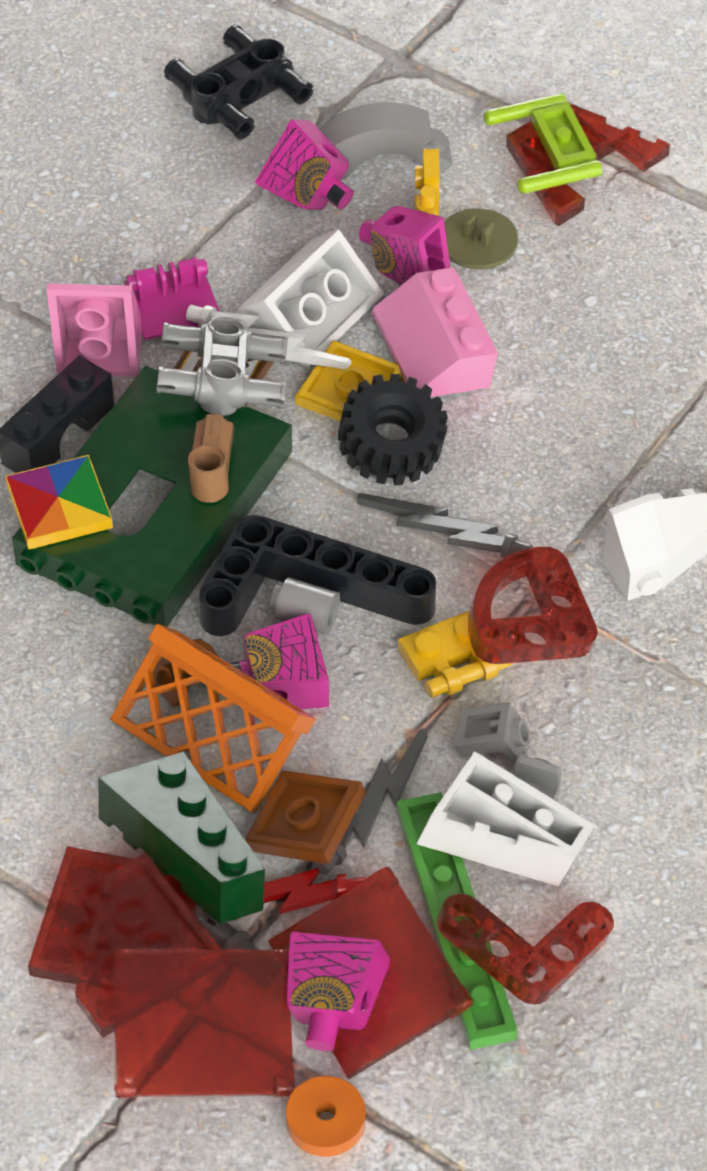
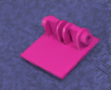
[124,256,220,340]

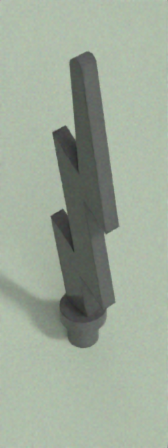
[357,493,533,561]
[313,728,428,875]

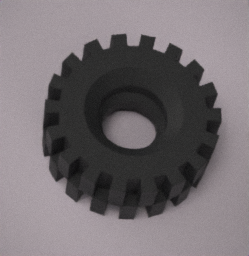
[338,374,448,485]

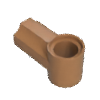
[188,414,234,503]

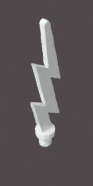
[186,304,352,369]

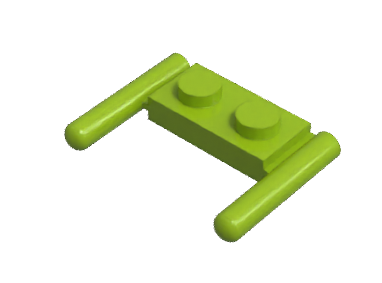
[483,93,602,194]

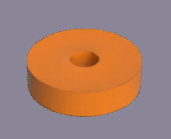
[286,1076,366,1157]

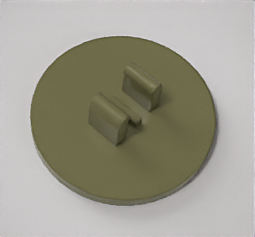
[444,208,518,269]

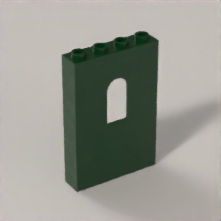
[12,365,292,627]

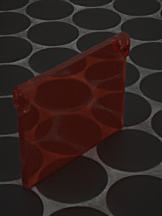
[268,867,474,1080]
[113,950,295,1098]

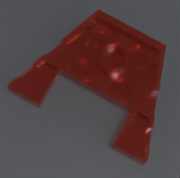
[506,103,670,227]

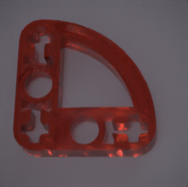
[468,546,598,664]

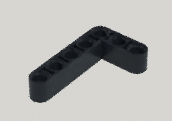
[199,515,437,637]

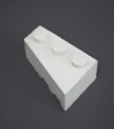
[417,751,595,886]

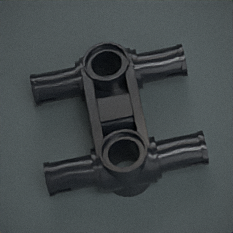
[164,25,314,139]

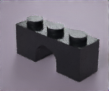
[0,355,114,473]

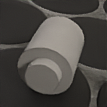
[270,577,340,635]

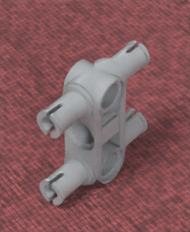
[156,316,288,416]

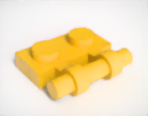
[414,149,440,216]
[398,607,512,698]

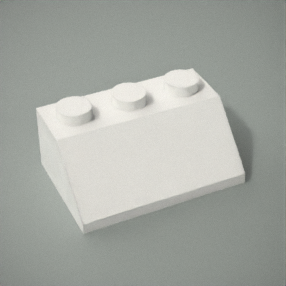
[238,229,384,367]

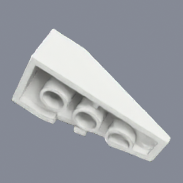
[603,488,707,601]

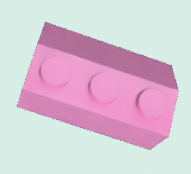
[372,267,498,397]

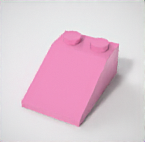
[47,283,143,377]

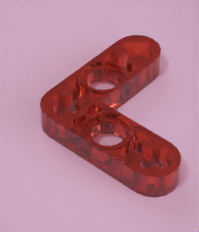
[437,893,614,1005]

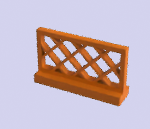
[110,624,316,812]

